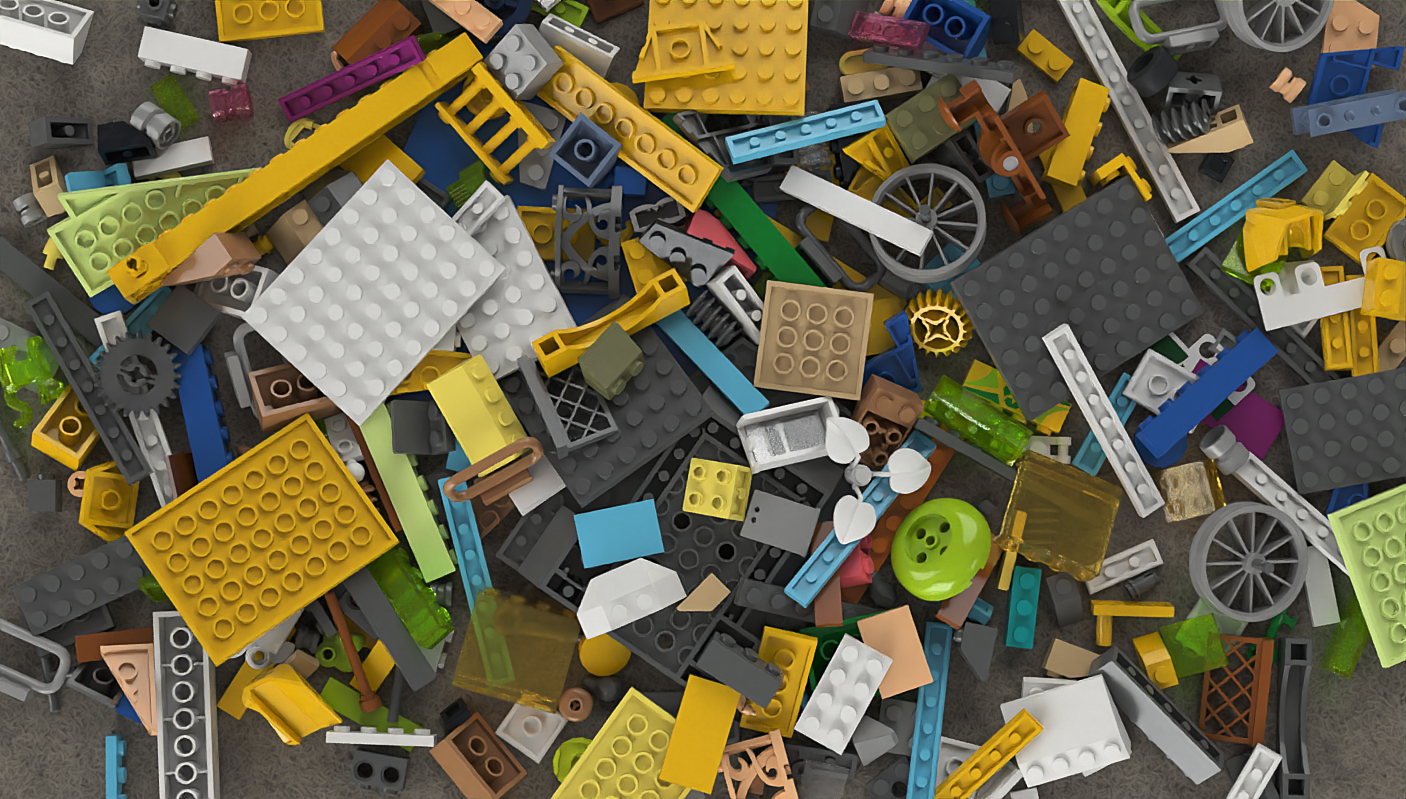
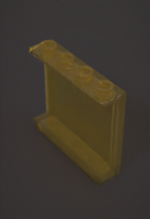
[993,449,1123,582]
[451,587,581,714]

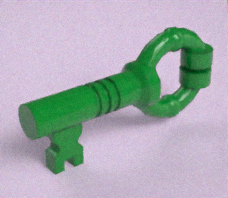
[1247,608,1298,668]

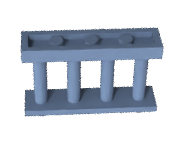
[1289,88,1406,137]

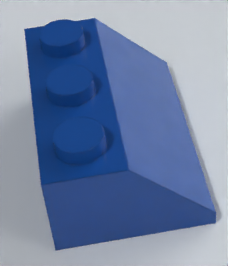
[898,0,992,59]

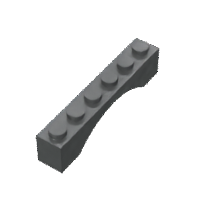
[1275,637,1313,799]

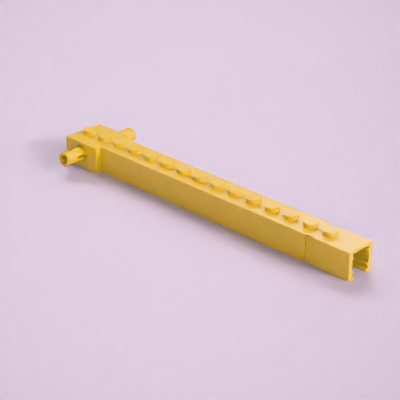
[106,32,484,305]

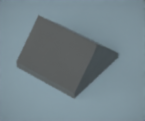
[66,660,124,709]

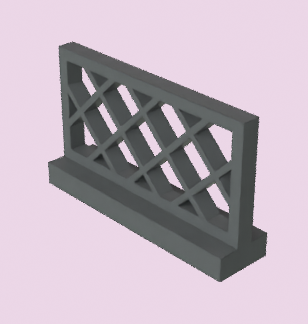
[517,355,618,460]

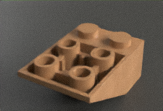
[851,374,924,471]

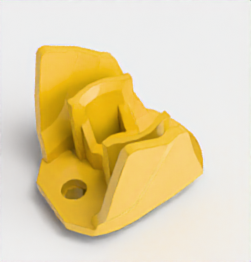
[1243,198,1324,272]

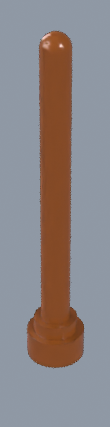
[325,589,383,713]

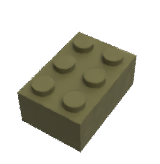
[885,74,977,164]

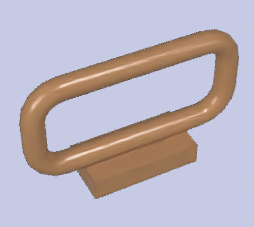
[442,437,544,506]

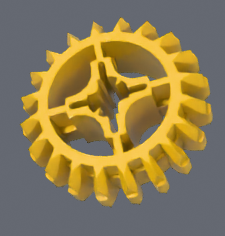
[905,288,974,358]

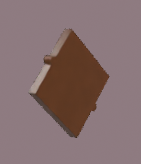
[164,451,198,500]

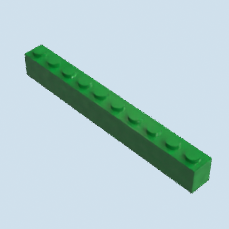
[660,113,827,288]

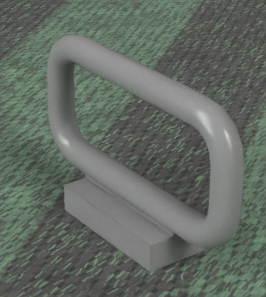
[1128,0,1229,56]
[224,322,290,418]
[0,618,71,701]

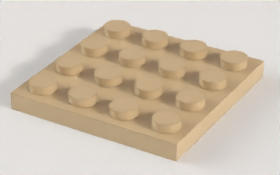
[753,280,874,401]

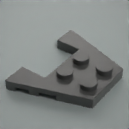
[672,110,772,183]

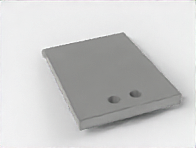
[740,489,821,557]

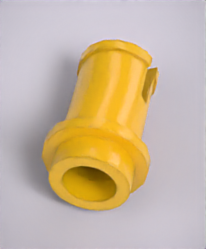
[252,235,275,256]

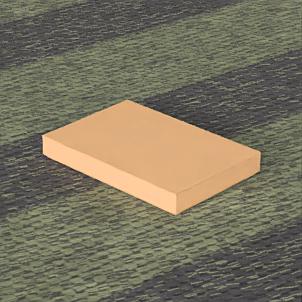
[856,604,933,699]

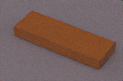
[75,627,154,663]

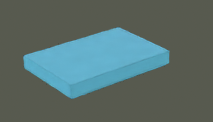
[574,499,664,569]

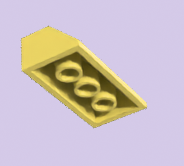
[426,354,531,478]

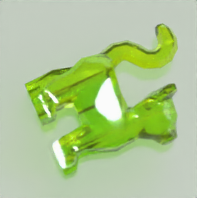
[0,336,65,428]

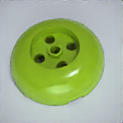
[891,498,991,601]

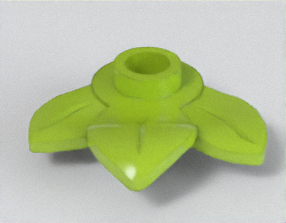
[315,633,366,672]

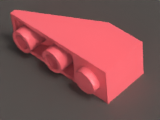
[839,533,874,589]

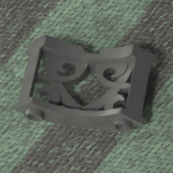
[550,185,623,299]

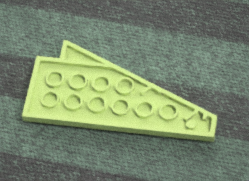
[47,167,262,298]

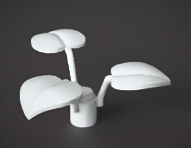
[825,417,931,544]

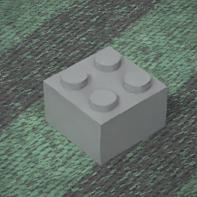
[484,24,564,100]

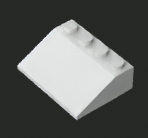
[1000,674,1131,788]

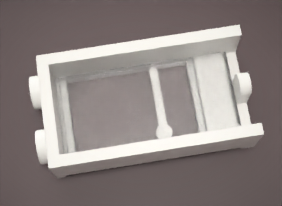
[736,396,839,474]

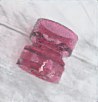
[209,83,254,124]

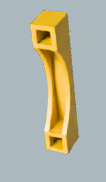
[531,268,690,378]

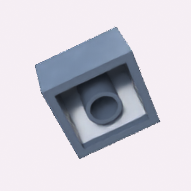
[548,112,622,189]

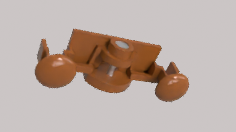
[938,79,1070,236]

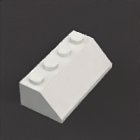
[0,0,94,65]

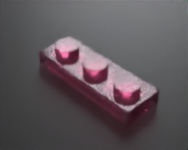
[848,11,930,51]

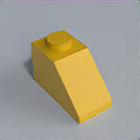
[1132,631,1179,689]

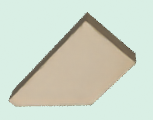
[676,572,731,611]
[282,649,319,680]

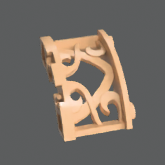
[718,729,799,799]

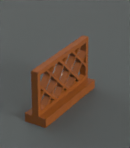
[1199,632,1274,747]

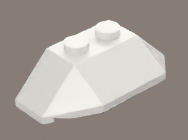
[576,558,687,639]

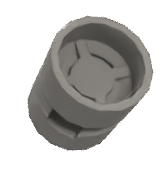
[130,101,181,150]
[1199,425,1250,475]

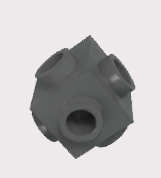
[137,0,178,28]

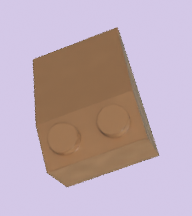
[162,232,262,286]

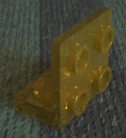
[1154,458,1226,523]

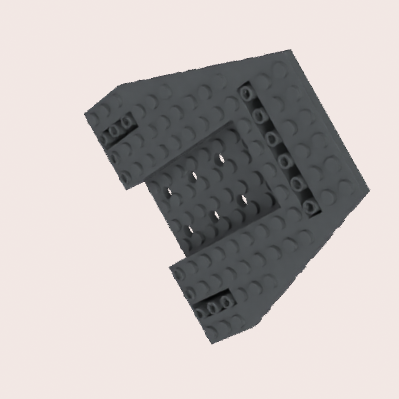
[495,337,863,736]

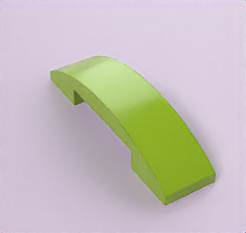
[1096,0,1182,61]

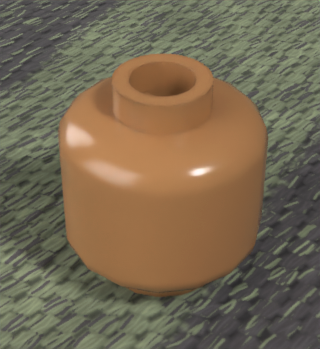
[558,686,594,722]

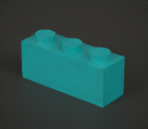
[1002,566,1042,649]

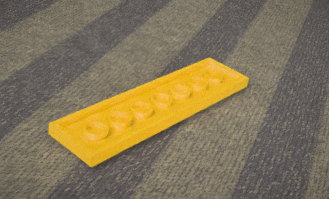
[536,46,724,213]

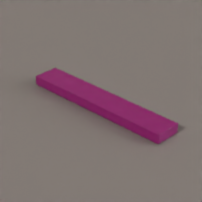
[278,35,426,123]

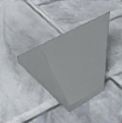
[852,715,898,766]

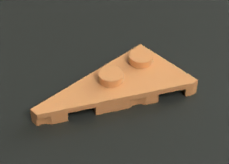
[100,643,158,736]

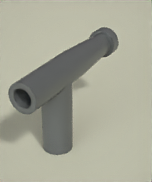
[40,657,77,712]

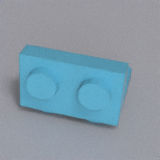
[65,163,131,192]

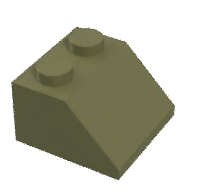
[578,321,645,401]

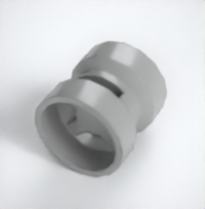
[13,192,48,227]

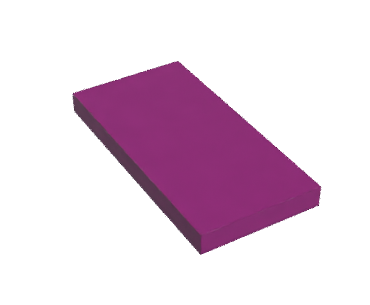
[1192,359,1284,461]

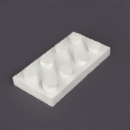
[794,633,893,755]

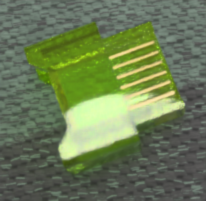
[445,159,488,210]

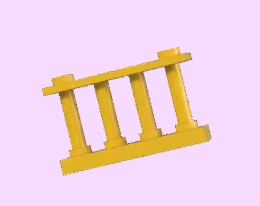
[434,62,556,185]

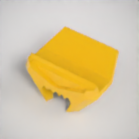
[242,664,343,745]

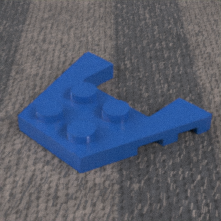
[1306,46,1405,148]
[856,310,922,401]

